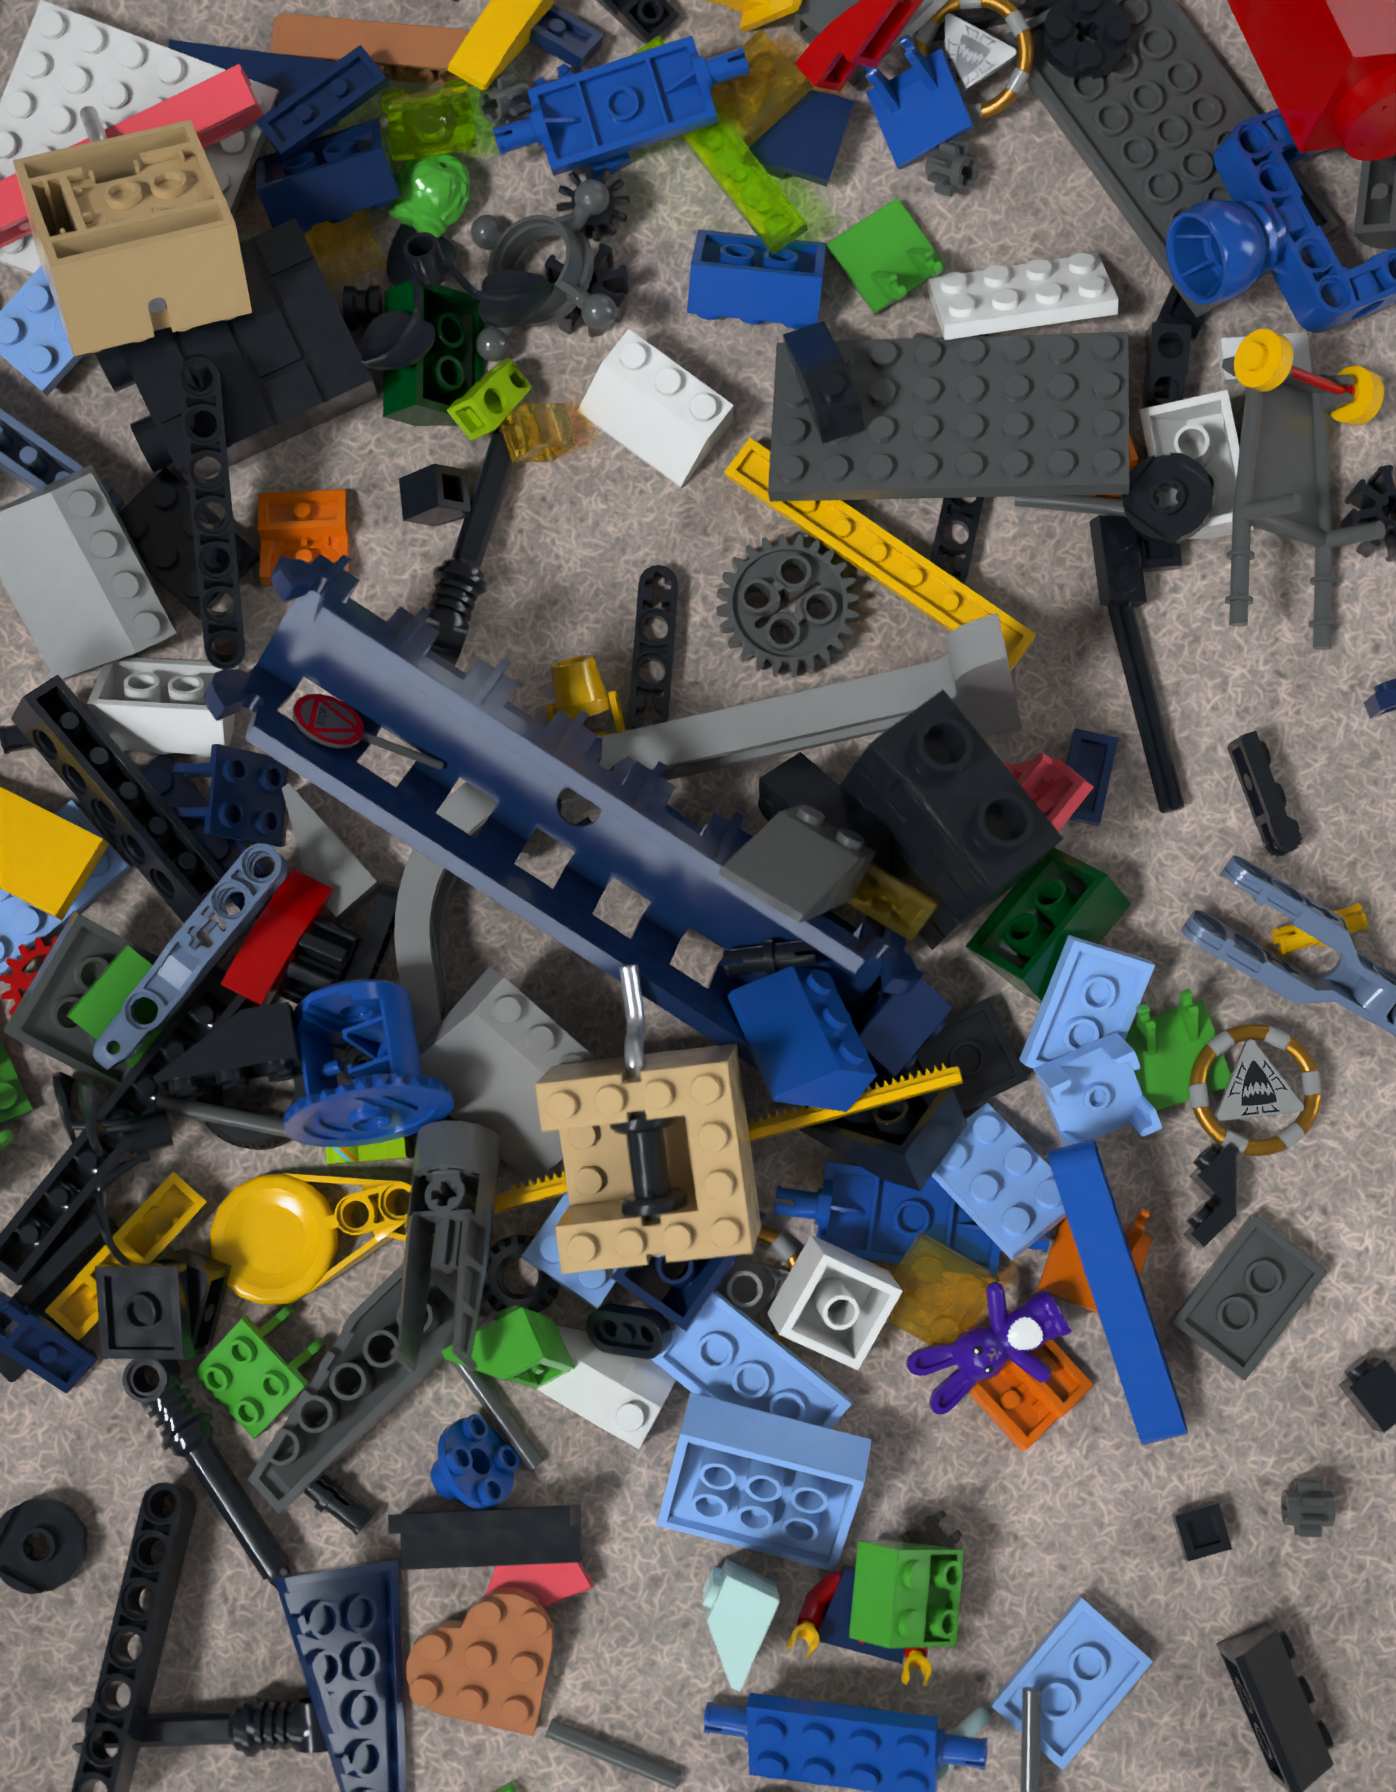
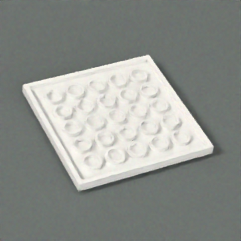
[0,0,279,275]

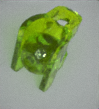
[381,78,478,161]

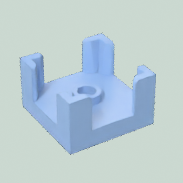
[1034,1032,1162,1146]

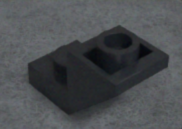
[1183,1143,1237,1247]

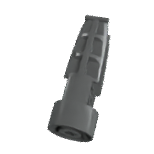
[391,1120,502,1372]

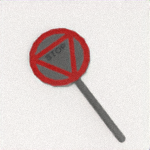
[292,694,445,770]

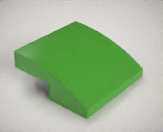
[66,945,190,1068]

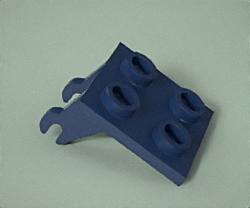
[171,744,288,847]

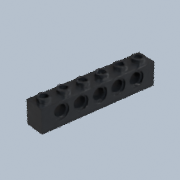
[11,674,225,923]

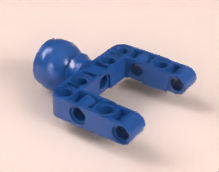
[1166,108,1396,333]

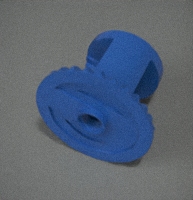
[284,979,454,1147]

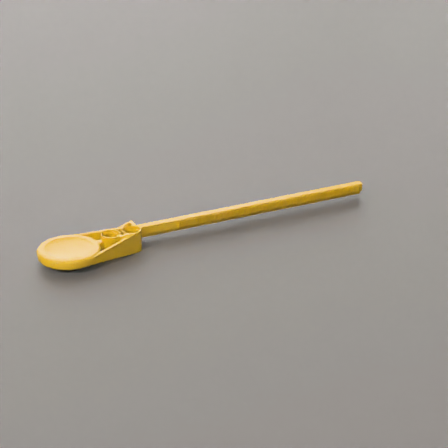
[210,1063,963,1305]

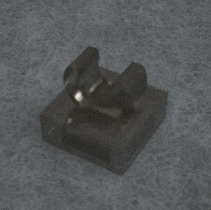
[897,1511,962,1548]

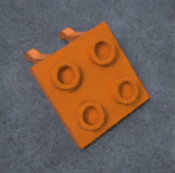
[1037,1208,1153,1313]

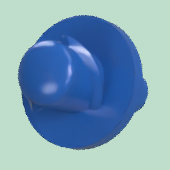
[431,1414,519,1510]

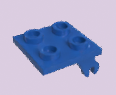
[862,35,975,169]

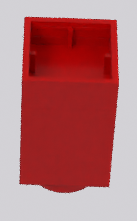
[1227,0,1396,161]

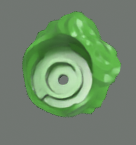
[388,150,471,238]

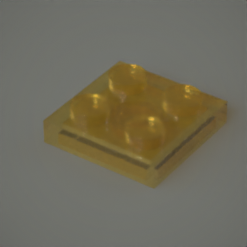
[710,29,813,147]
[887,1232,1000,1346]

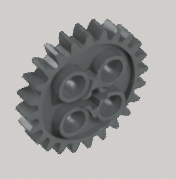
[716,533,860,678]

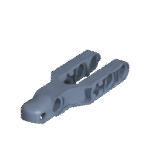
[93,843,289,1070]
[1181,855,1396,1036]

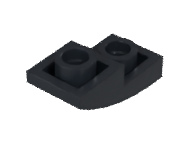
[596,0,679,45]

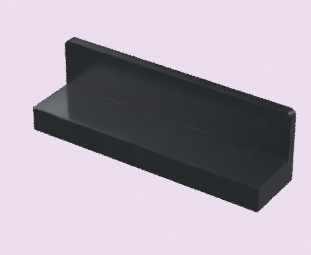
[0,1213,120,1382]
[388,1505,583,1570]

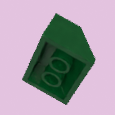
[383,280,485,426]
[965,847,1131,1004]

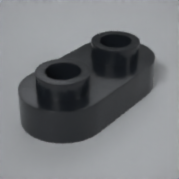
[586,1303,672,1359]

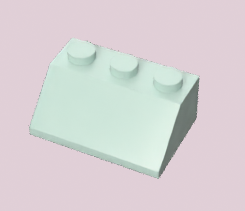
[702,1558,780,1692]

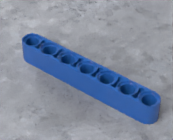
[1048,1138,1188,1445]

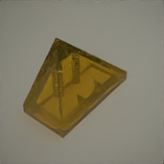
[847,862,937,942]

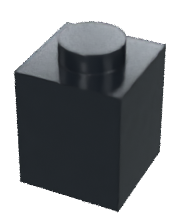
[399,463,471,526]
[1338,1356,1396,1433]

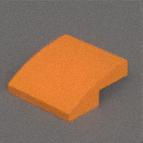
[257,489,350,587]
[967,1340,1094,1452]

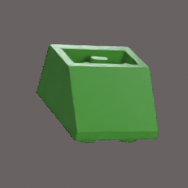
[441,1306,575,1390]
[849,1541,964,1648]

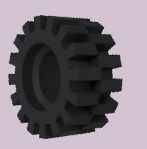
[482,1235,560,1313]

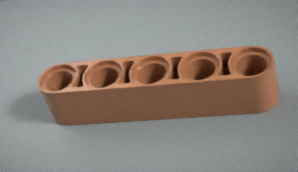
[269,14,473,87]

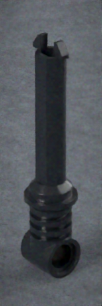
[425,423,529,666]
[122,1359,292,1589]
[72,1696,328,1757]

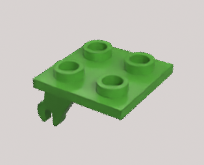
[826,198,946,315]
[1125,988,1231,1112]
[193,1304,327,1439]

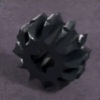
[556,165,630,242]

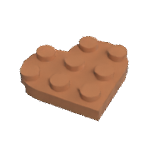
[406,1587,555,1736]

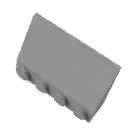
[0,464,177,679]
[418,966,598,1182]

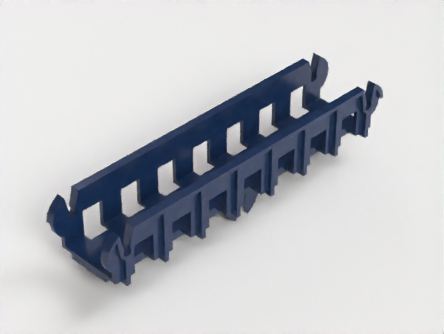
[204,554,924,1070]

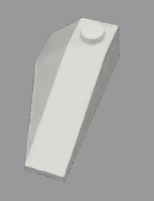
[537,1325,676,1449]

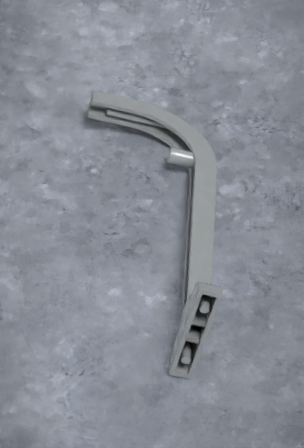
[393,613,1022,1047]

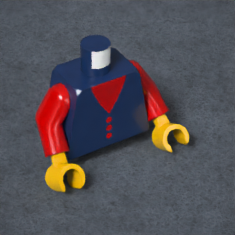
[786,1564,932,1687]

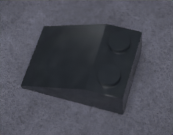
[799,1074,967,1191]

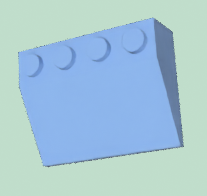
[657,1393,871,1572]

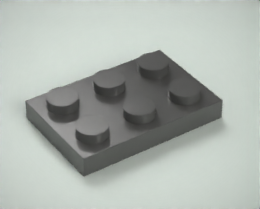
[1169,1214,1328,1381]

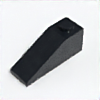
[782,321,865,444]

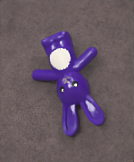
[906,1282,1072,1415]

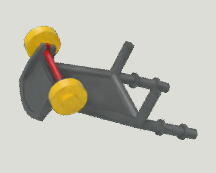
[1222,329,1386,650]

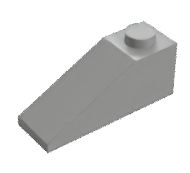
[282,782,381,923]

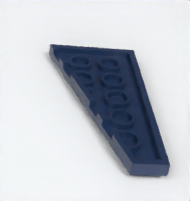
[273,1559,407,1792]

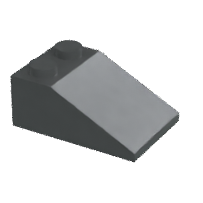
[718,805,876,923]

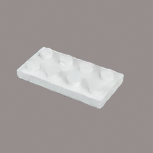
[928,253,1118,340]

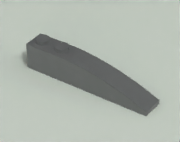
[248,1266,490,1514]

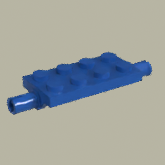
[492,36,750,176]
[774,1161,1051,1277]
[704,1693,988,1792]

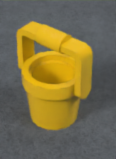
[546,655,626,737]

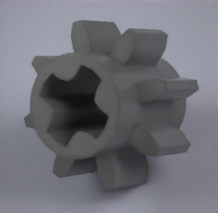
[479,73,531,127]
[925,140,979,197]
[1281,1479,1335,1538]

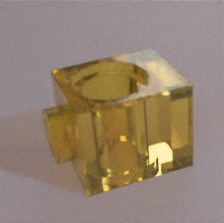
[500,403,578,463]

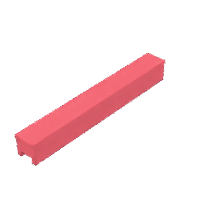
[0,64,263,249]

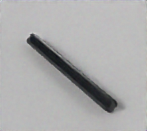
[1107,606,1185,813]

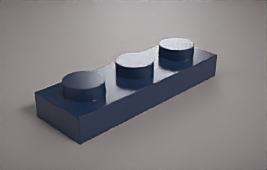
[255,45,389,161]

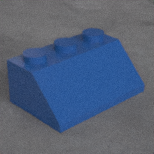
[687,229,826,329]
[727,966,877,1112]

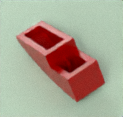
[795,0,923,92]
[220,868,334,1006]

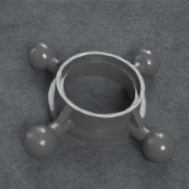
[470,179,617,362]

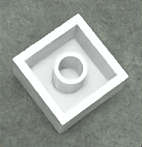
[767,1235,903,1370]

